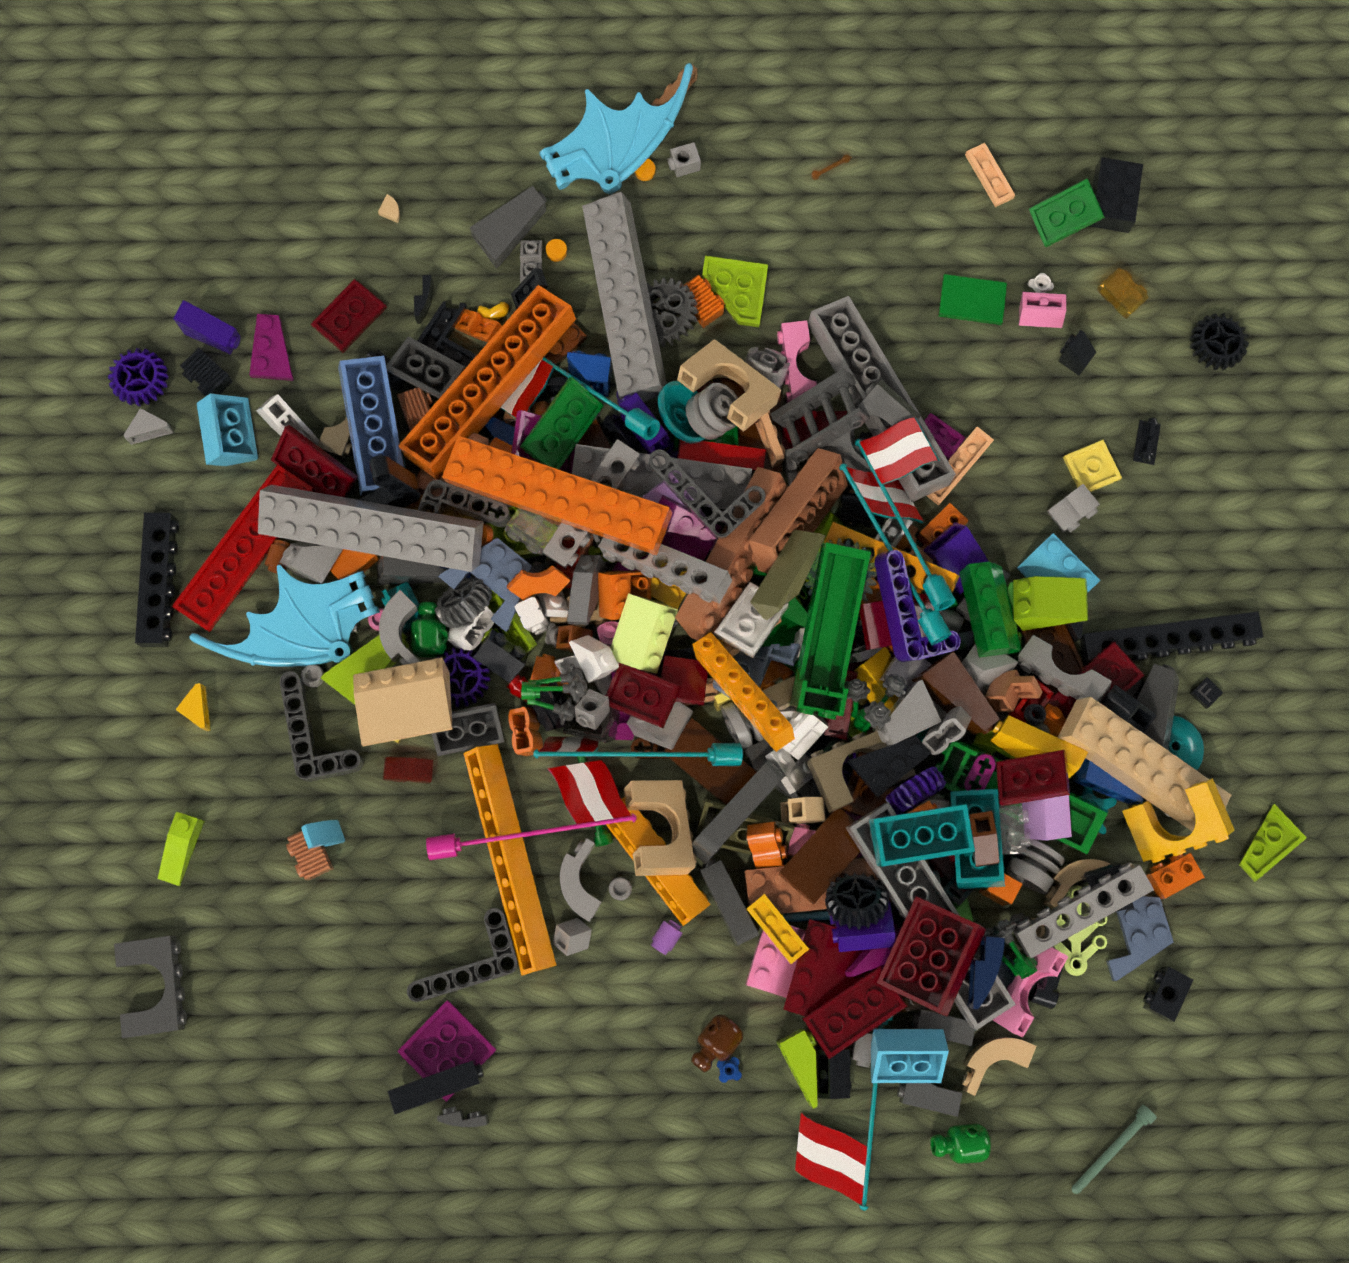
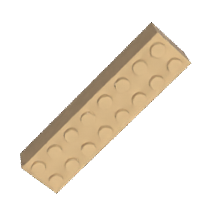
[1058,697,1231,832]

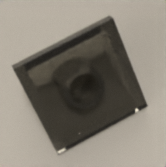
[563,697,620,743]

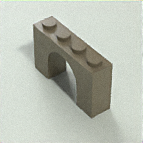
[807,726,916,813]

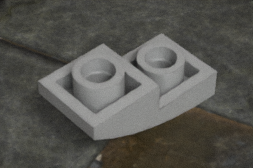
[520,240,542,283]

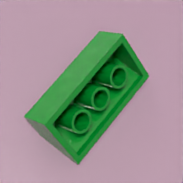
[959,562,1022,658]

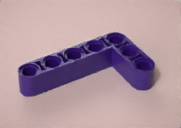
[875,550,961,662]

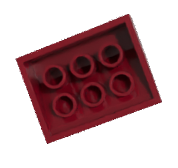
[877,896,986,1017]
[783,919,870,1016]

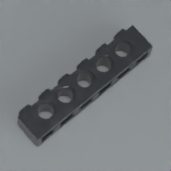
[135,512,179,647]

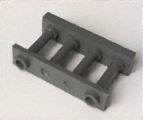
[771,369,870,463]

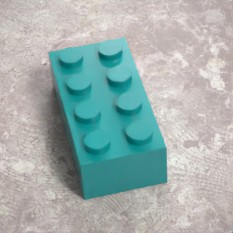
[951,789,1005,889]
[869,804,975,867]

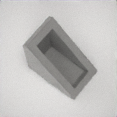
[124,408,174,445]

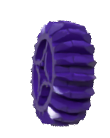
[108,347,169,407]
[436,648,491,708]
[886,767,946,815]

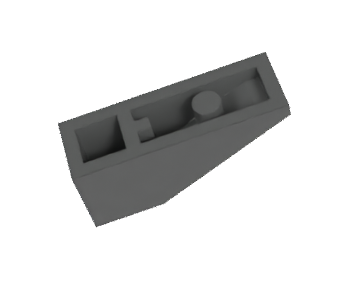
[567,555,609,625]

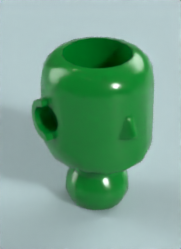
[410,602,448,658]
[930,1124,991,1164]

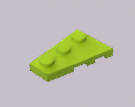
[1239,804,1307,882]

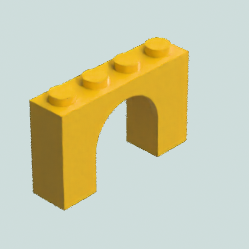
[1122,778,1234,863]

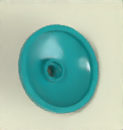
[658,381,705,443]
[1168,716,1204,770]

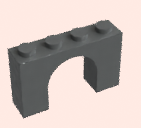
[821,380,921,472]
[114,936,187,1038]
[897,1010,975,1117]

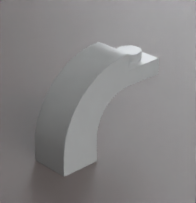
[379,590,420,665]
[560,838,602,922]

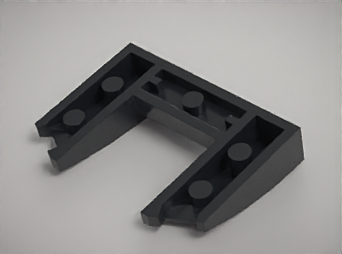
[417,301,477,368]

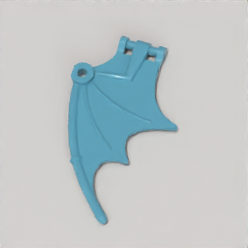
[539,63,693,194]
[189,565,380,667]

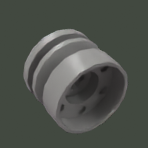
[1004,836,1065,895]

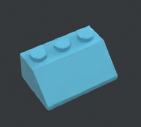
[197,393,258,466]
[1017,533,1101,593]
[871,1029,949,1083]

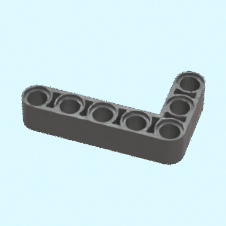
[649,449,766,539]
[280,671,364,782]
[692,760,786,863]
[407,908,519,1002]

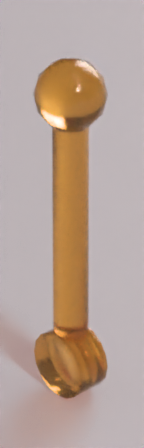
[811,154,851,180]

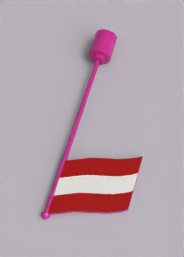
[426,760,637,860]

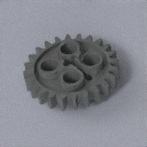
[647,278,699,347]

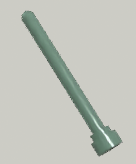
[1072,1104,1157,1194]

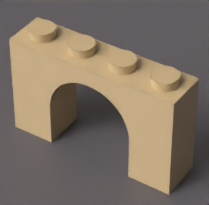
[677,339,781,431]
[624,780,696,876]

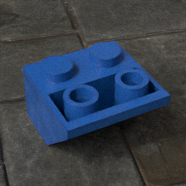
[567,351,612,397]

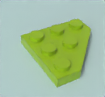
[702,256,768,327]

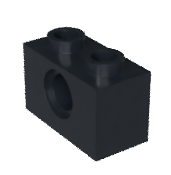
[1143,967,1194,1022]

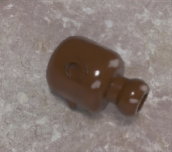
[691,1014,743,1072]

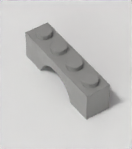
[1018,635,1111,703]

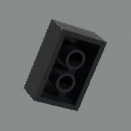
[1090,157,1143,233]

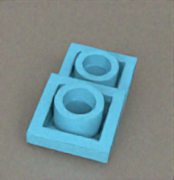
[301,820,345,849]

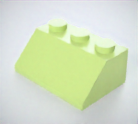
[610,593,678,673]

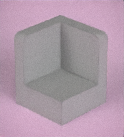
[553,918,592,956]

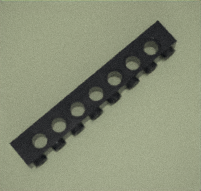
[1079,611,1264,664]

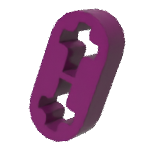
[964,753,996,791]

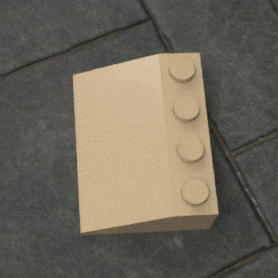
[353,658,453,747]

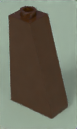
[912,651,1000,735]

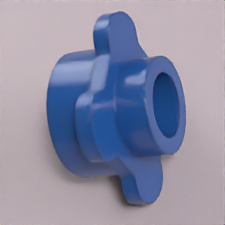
[717,1057,742,1083]

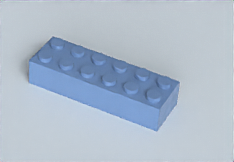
[338,356,404,496]

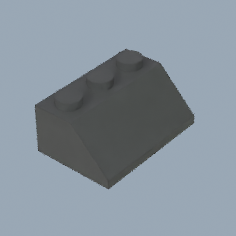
[386,336,465,399]
[432,703,504,756]

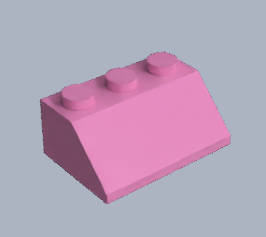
[745,925,806,998]

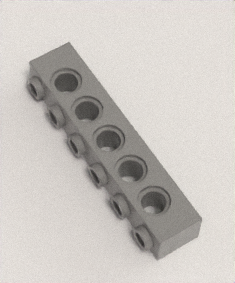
[542,439,641,569]
[599,537,732,604]
[1013,862,1154,958]

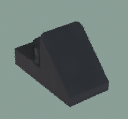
[511,268,548,310]

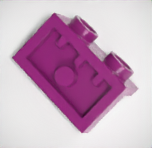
[924,413,966,460]

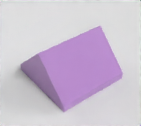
[1022,795,1072,841]

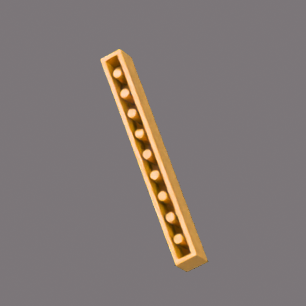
[463,744,557,976]

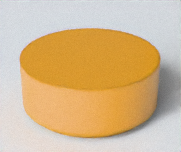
[635,159,655,181]
[546,239,567,262]

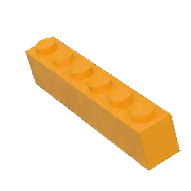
[606,797,711,926]

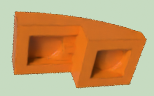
[455,309,502,343]

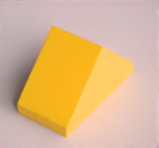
[176,683,211,731]

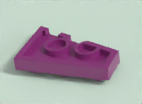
[249,314,294,381]

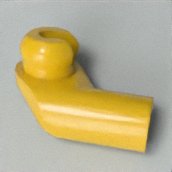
[477,302,509,321]

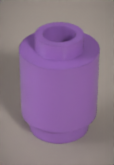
[651,919,683,955]

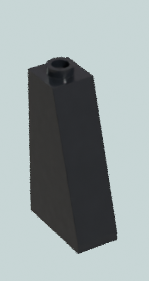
[387,1059,484,1114]

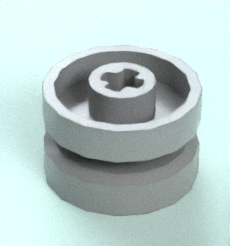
[686,383,738,440]
[720,701,765,750]

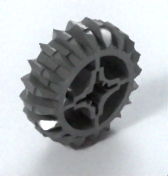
[435,575,492,629]

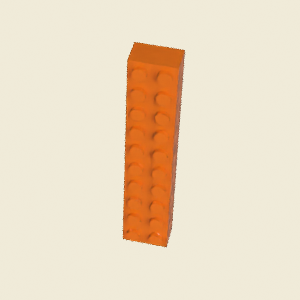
[398,285,576,480]
[442,435,673,556]

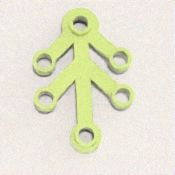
[1053,886,1107,976]

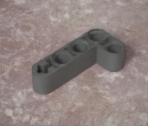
[418,480,511,527]

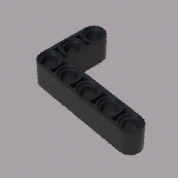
[359,455,421,508]

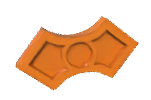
[507,566,570,601]

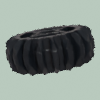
[1189,313,1249,371]
[825,871,889,930]

